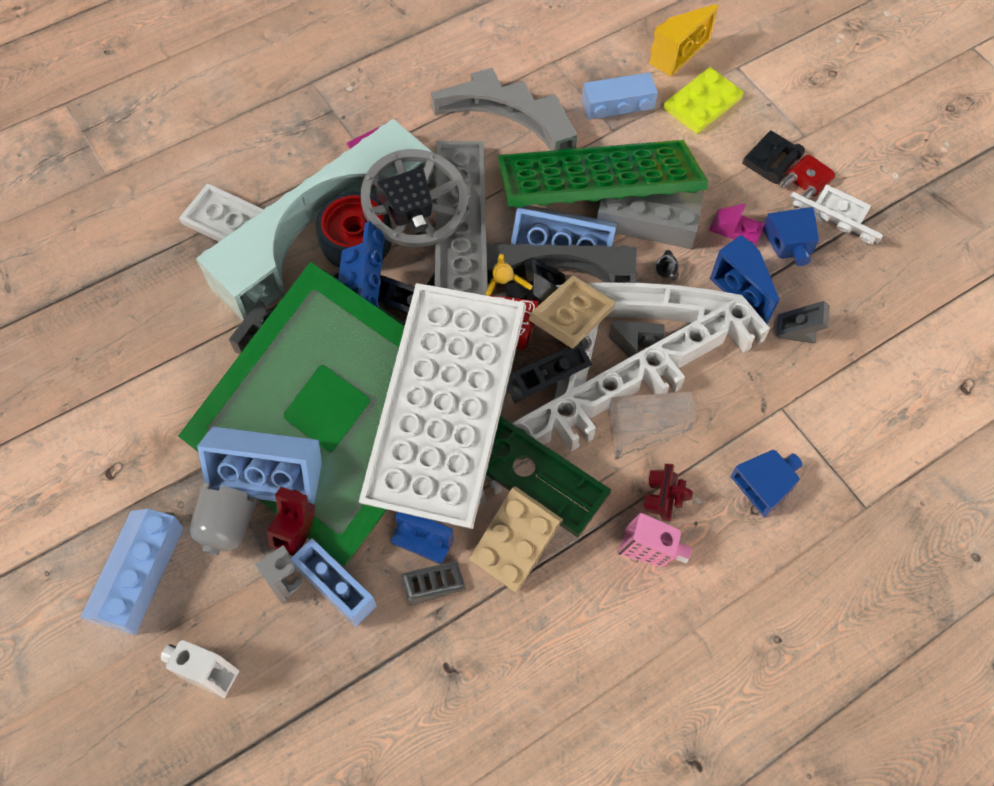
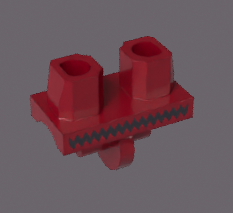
[644,464,693,522]

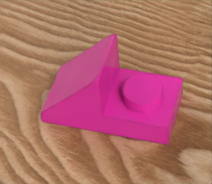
[709,204,765,246]

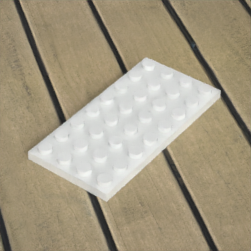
[359,283,526,529]

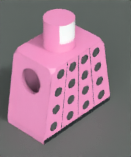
[618,513,692,567]

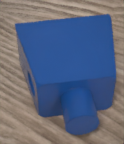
[763,207,819,266]
[730,450,802,518]

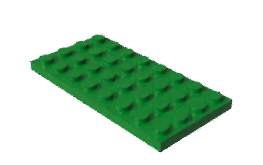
[498,140,708,208]

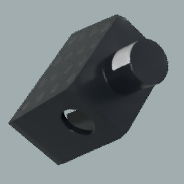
[377,167,432,233]

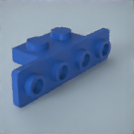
[338,221,385,308]

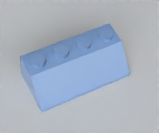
[511,205,618,271]
[197,427,322,504]
[80,509,184,635]

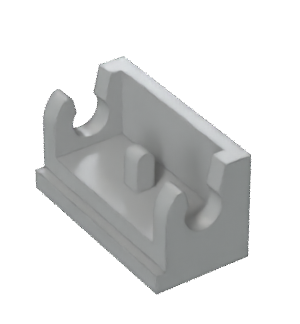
[255,546,303,604]

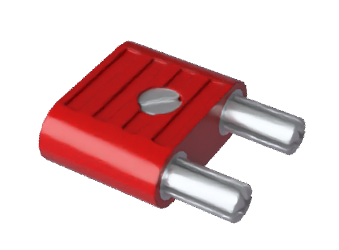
[780,155,835,199]

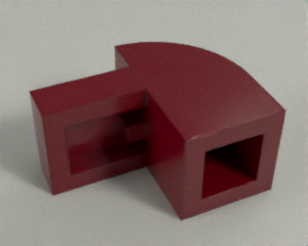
[267,487,315,556]

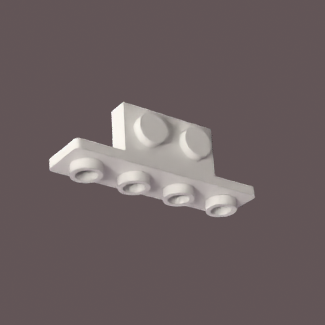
[789,184,884,244]

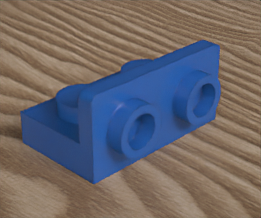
[391,512,454,564]

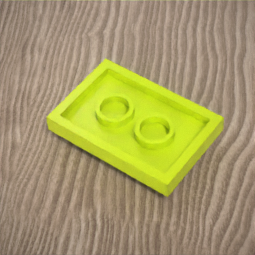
[663,67,744,134]

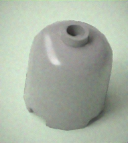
[189,483,258,556]

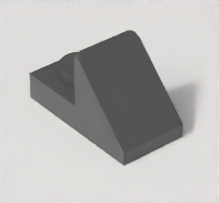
[229,300,268,355]
[777,301,830,343]
[609,320,665,358]

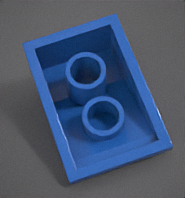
[710,234,780,325]

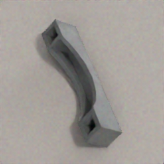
[486,243,637,284]

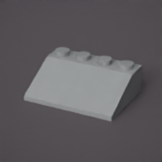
[597,190,704,249]

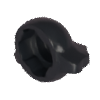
[656,250,679,281]

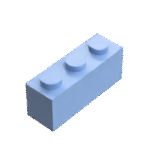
[582,72,658,120]
[290,538,377,627]

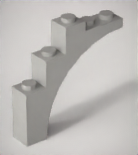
[431,68,577,151]

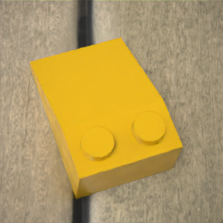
[649,4,719,77]

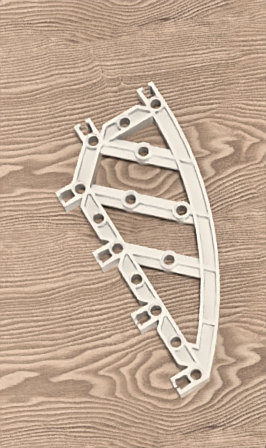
[403,282,770,504]

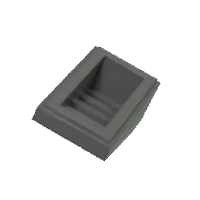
[401,561,466,606]

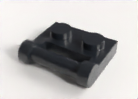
[742,130,805,184]

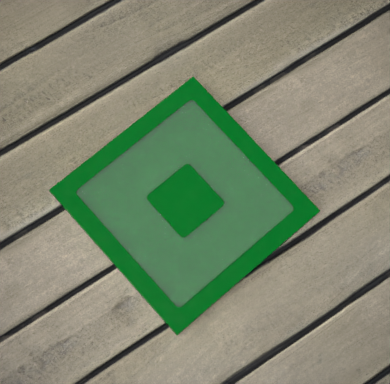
[178,262,405,567]

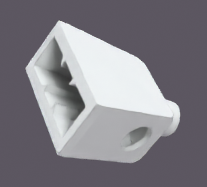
[161,640,240,699]

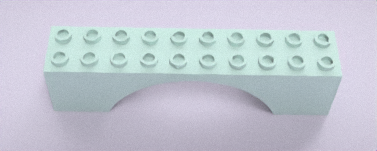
[196,119,435,321]

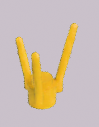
[486,254,532,296]

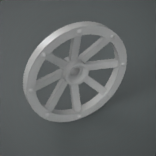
[361,149,468,247]

